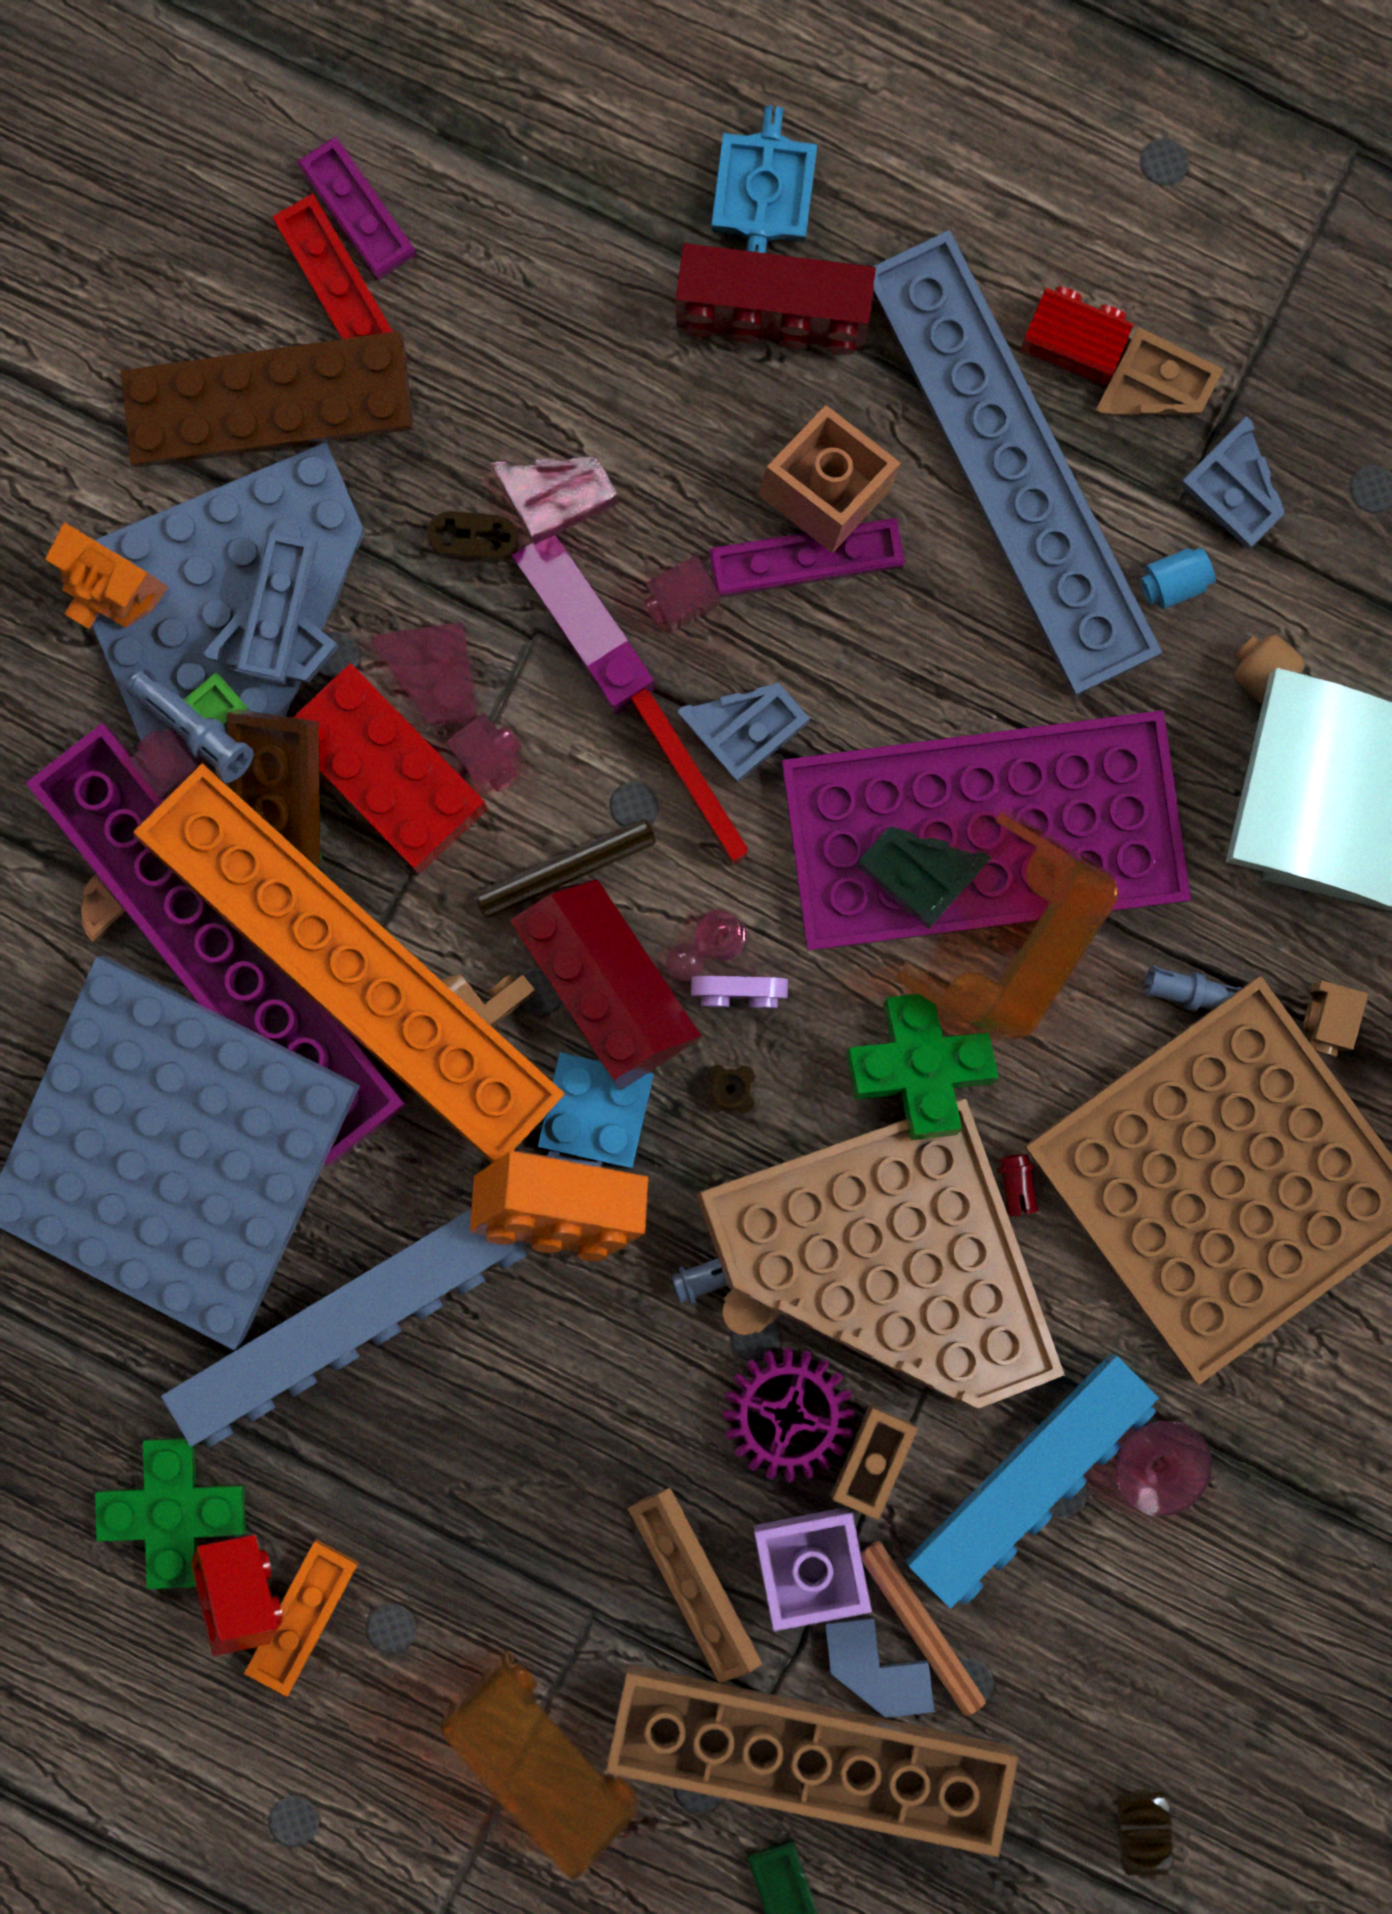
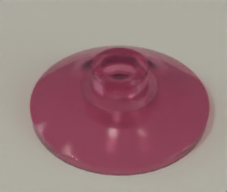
[1116,1421,1212,1516]

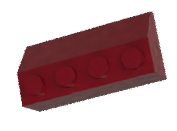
[510,879,702,1090]

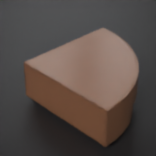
[81,874,128,943]

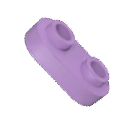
[691,976,788,1009]

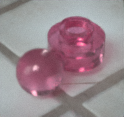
[666,910,747,981]

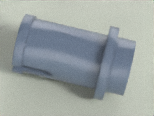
[670,1259,728,1304]

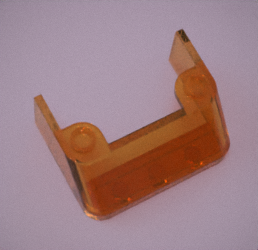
[896,806,1118,1039]
[439,1650,639,1881]

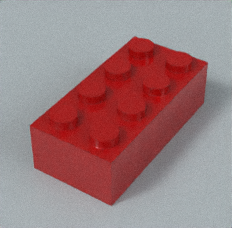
[293,663,489,874]

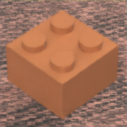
[758,405,901,553]

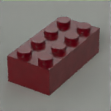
[676,243,876,355]

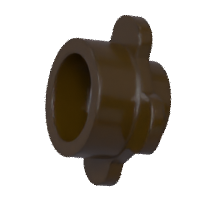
[706,1065,755,1114]

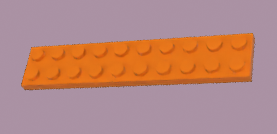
[133,763,565,1163]

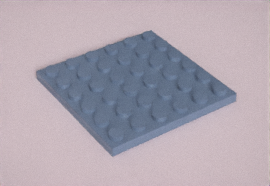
[0,956,360,1350]

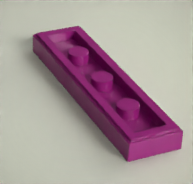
[709,518,905,598]

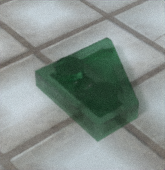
[856,826,991,930]

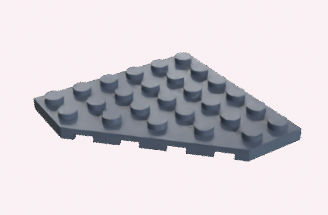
[92,442,365,799]

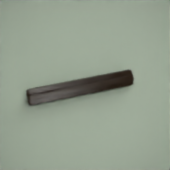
[475,819,656,918]

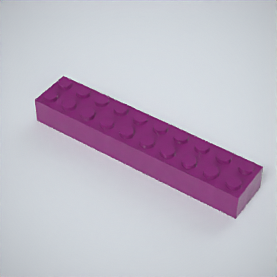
[26,723,409,1165]

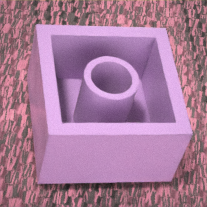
[754,1507,872,1631]

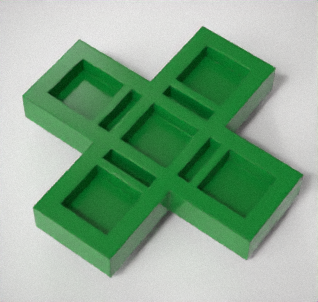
[845,992,999,1140]
[95,1438,246,1589]

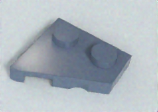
[1180,416,1285,551]
[677,683,810,783]

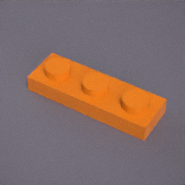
[244,1539,360,1697]

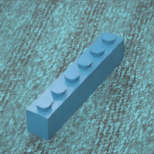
[905,1353,1159,1609]

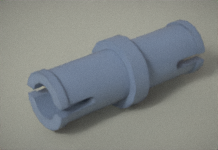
[1143,965,1242,1011]

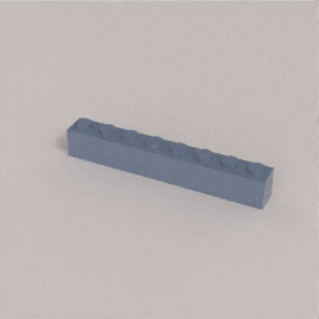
[161,1209,529,1448]

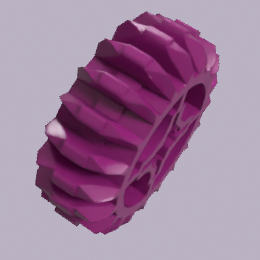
[722,1347,855,1482]

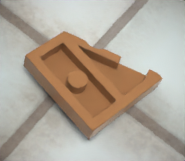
[1095,327,1224,415]

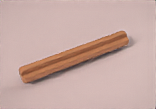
[860,1541,985,1716]

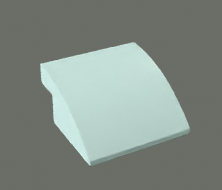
[1226,668,1392,911]

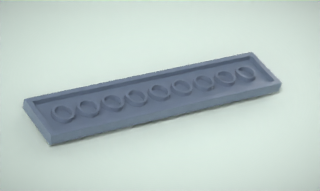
[873,230,1163,697]

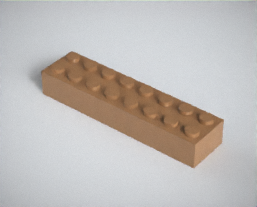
[606,1664,1018,1857]

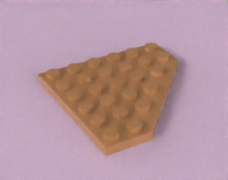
[696,1098,1065,1409]

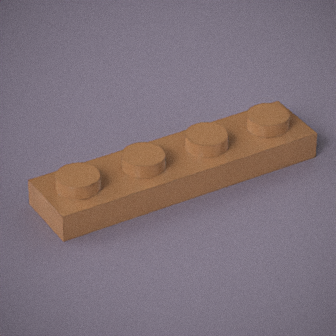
[628,1488,762,1683]

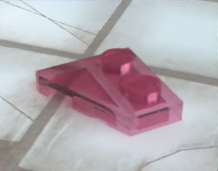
[492,457,619,545]
[372,622,478,726]

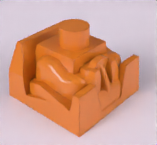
[45,522,169,629]

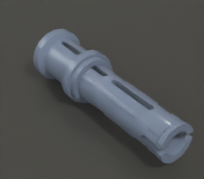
[126,669,254,783]

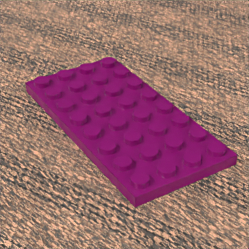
[782,710,1191,952]

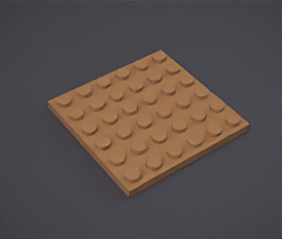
[1023,976,1392,1385]

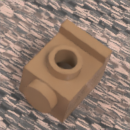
[1303,980,1369,1058]

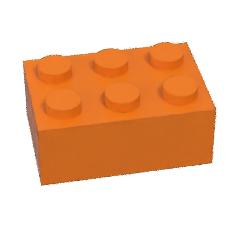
[469,1150,648,1261]

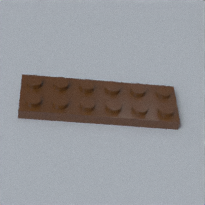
[121,331,414,468]

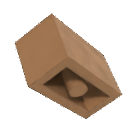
[830,1404,918,1520]

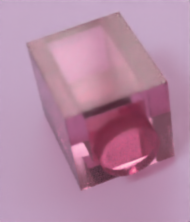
[643,555,721,633]

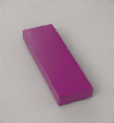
[297,136,417,281]

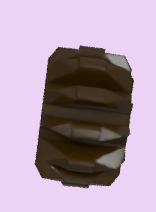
[1117,1789,1173,1878]

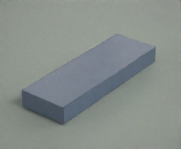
[235,530,318,684]

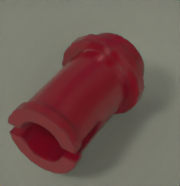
[997,1153,1039,1216]

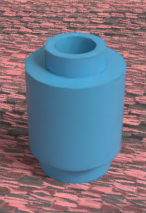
[1140,548,1216,610]

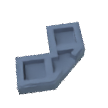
[825,1616,934,1718]

